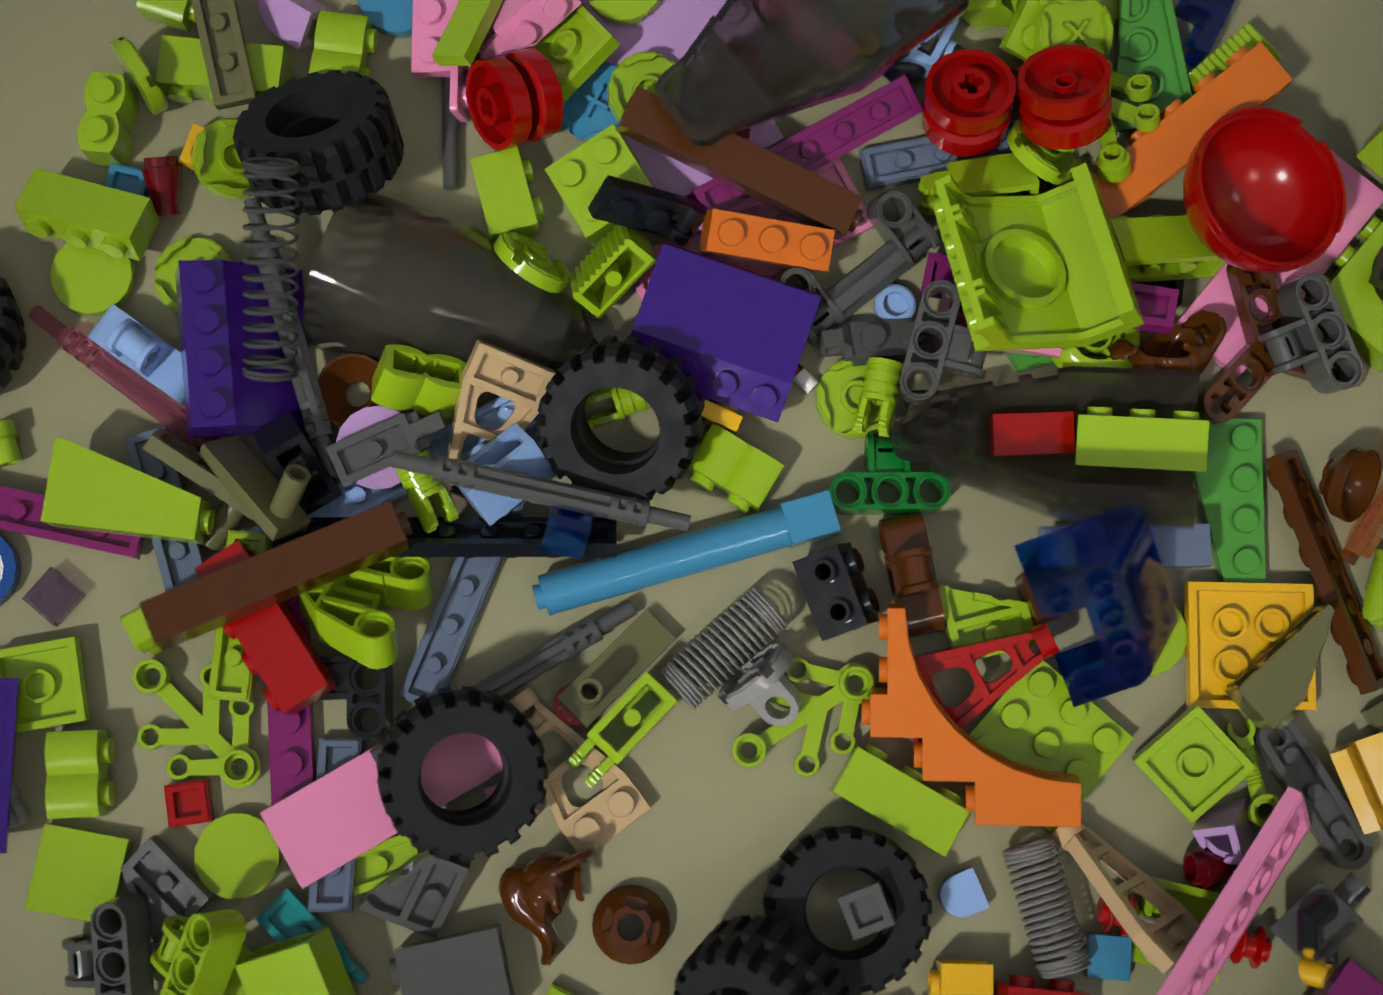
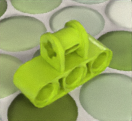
[150,909,246,995]

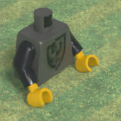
[1270,872,1371,989]

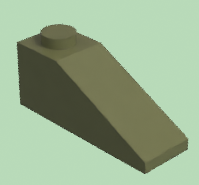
[1224,604,1335,730]

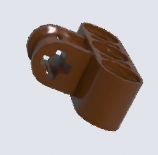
[878,512,945,637]

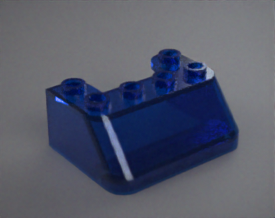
[1014,506,1178,707]

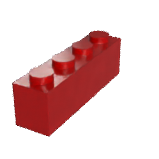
[194,540,338,715]

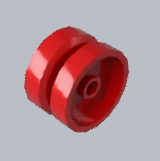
[1017,45,1112,150]
[466,48,564,150]
[922,49,1016,157]

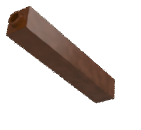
[615,86,863,238]
[139,501,413,651]

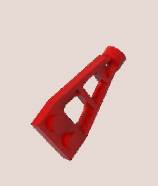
[884,621,1060,742]

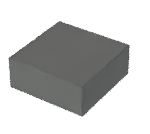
[837,880,896,940]

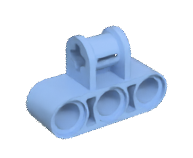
[87,304,185,406]

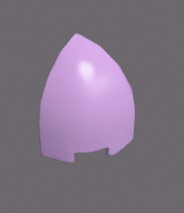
[257,0,332,50]
[1192,798,1253,865]

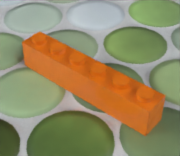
[1093,42,1293,219]

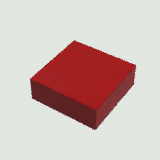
[164,779,215,828]

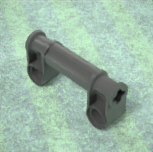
[774,191,941,346]

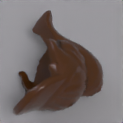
[1110,310,1227,402]
[498,847,597,965]

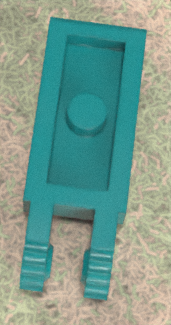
[256,887,370,984]

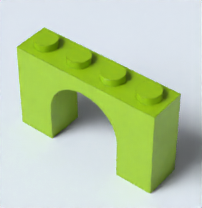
[1323,204,1383,372]

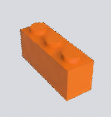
[698,209,835,273]

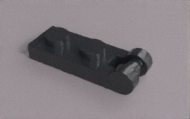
[588,175,707,246]

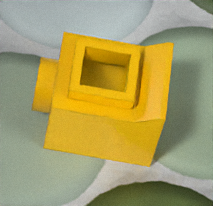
[927,959,993,995]

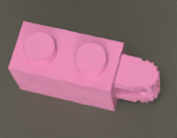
[478,0,582,60]

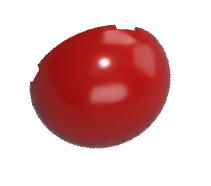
[1183,107,1346,274]

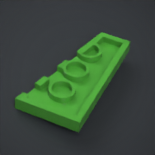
[1114,0,1192,134]
[1192,418,1266,583]

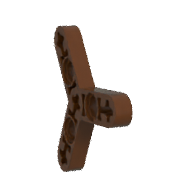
[1195,264,1368,424]

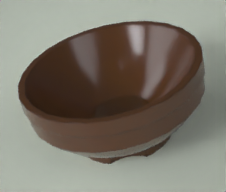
[317,354,380,427]
[1319,447,1381,522]
[592,885,670,965]

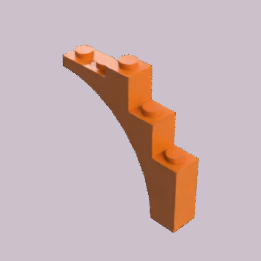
[862,603,1081,827]

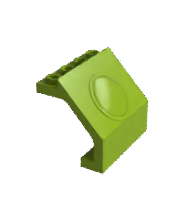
[932,162,1145,351]

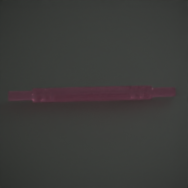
[28,305,222,452]

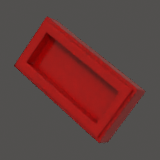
[989,411,1075,456]

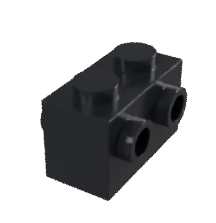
[792,542,880,641]

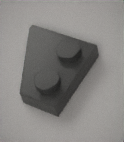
[121,835,216,952]
[359,849,471,939]

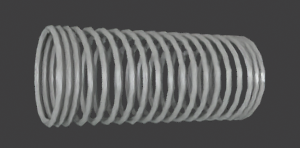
[660,587,788,710]
[1002,838,1092,979]

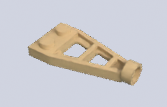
[444,339,556,513]
[508,687,651,852]
[1050,822,1201,974]

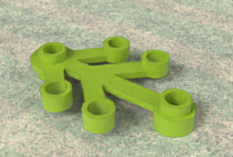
[1056,58,1161,183]
[732,657,877,777]
[132,659,262,788]

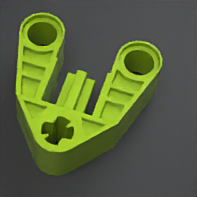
[298,557,433,669]

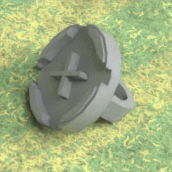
[718,643,802,726]

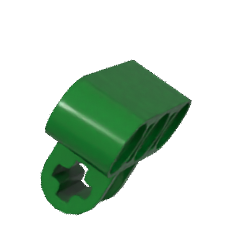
[827,434,951,515]

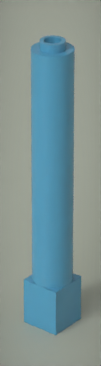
[532,490,841,616]

